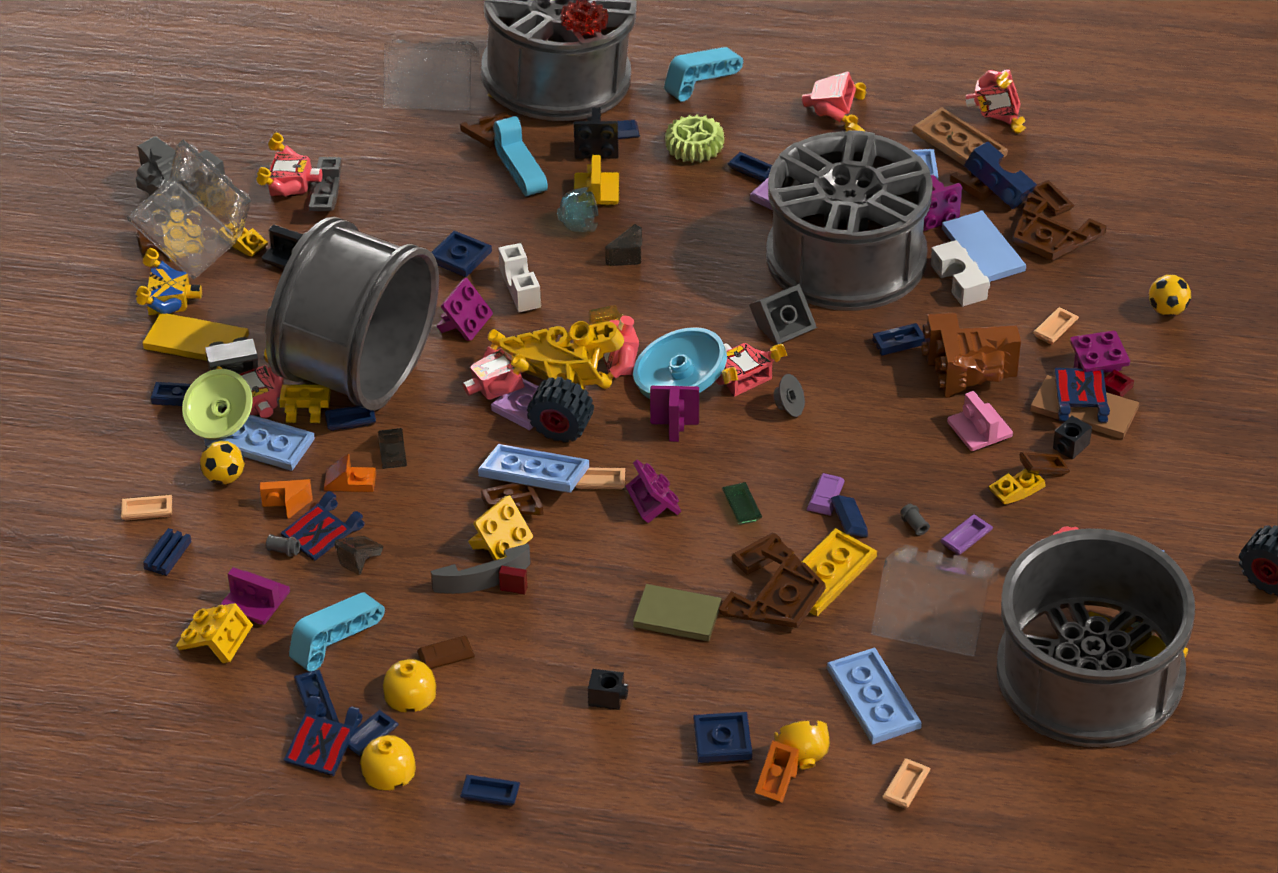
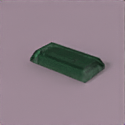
[722,482,762,525]

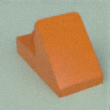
[324,454,376,492]
[260,479,313,519]
[755,741,799,802]

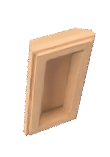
[1033,307,1079,345]
[575,468,625,490]
[121,495,172,520]
[883,758,930,809]

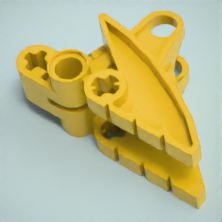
[499,321,624,389]

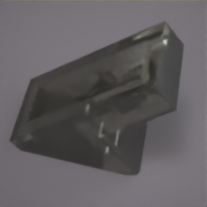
[605,224,643,266]
[378,428,407,469]
[334,536,384,575]

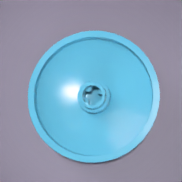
[633,328,727,399]

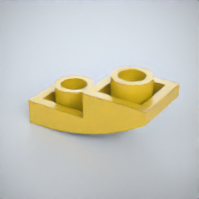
[218,219,268,257]
[989,468,1046,504]

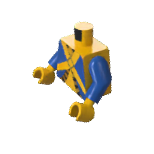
[136,248,202,315]

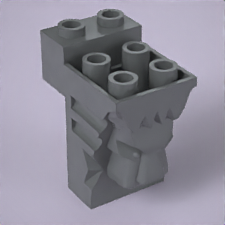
[136,136,228,222]

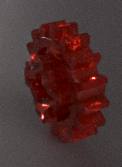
[560,0,609,35]

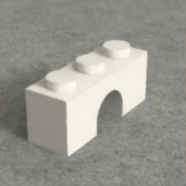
[931,240,990,307]
[498,243,541,312]

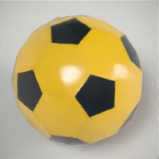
[1149,275,1191,316]
[200,441,245,485]

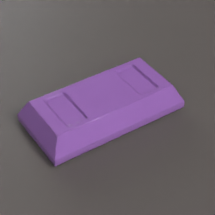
[807,473,845,516]
[940,514,993,556]

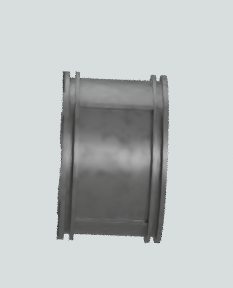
[481,0,637,121]
[766,130,932,311]
[265,217,439,410]
[997,529,1195,747]

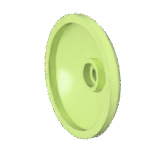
[182,369,253,440]

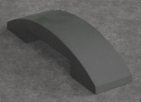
[309,157,341,211]
[431,543,531,594]

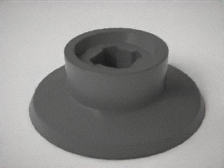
[774,374,805,417]

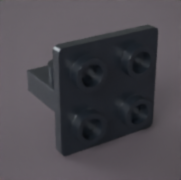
[574,107,619,159]
[262,224,303,269]

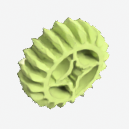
[665,114,724,163]

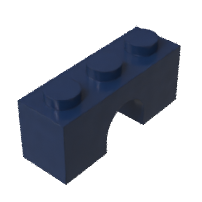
[964,141,1037,209]

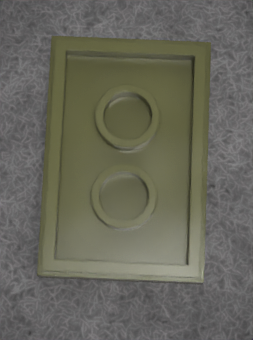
[633,584,722,642]

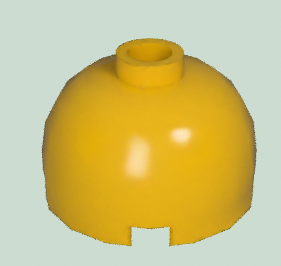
[383,659,436,712]
[774,721,830,769]
[361,735,416,791]

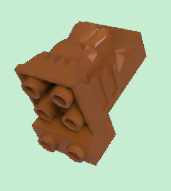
[921,313,1021,398]

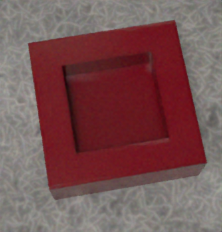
[1104,369,1134,397]
[499,566,528,595]

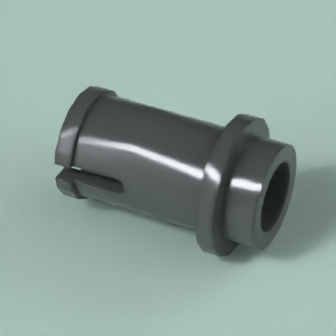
[900,504,930,536]
[266,534,300,557]

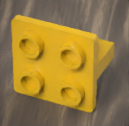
[574,155,619,205]
[468,496,533,561]

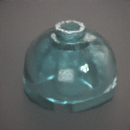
[557,187,598,233]

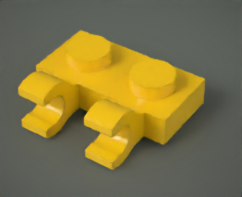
[279,385,331,423]

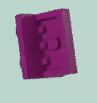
[923,174,962,231]
[436,278,493,341]
[1070,331,1130,373]
[650,385,699,442]
[626,460,682,523]
[220,567,290,625]

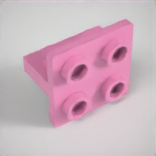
[947,391,1013,451]

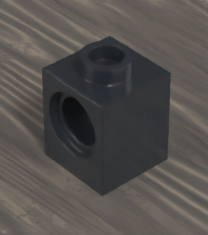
[1053,415,1092,459]
[588,669,629,710]

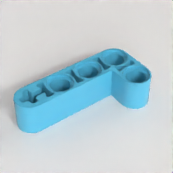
[664,47,744,102]
[494,116,548,196]
[289,592,385,672]

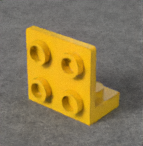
[176,603,253,663]

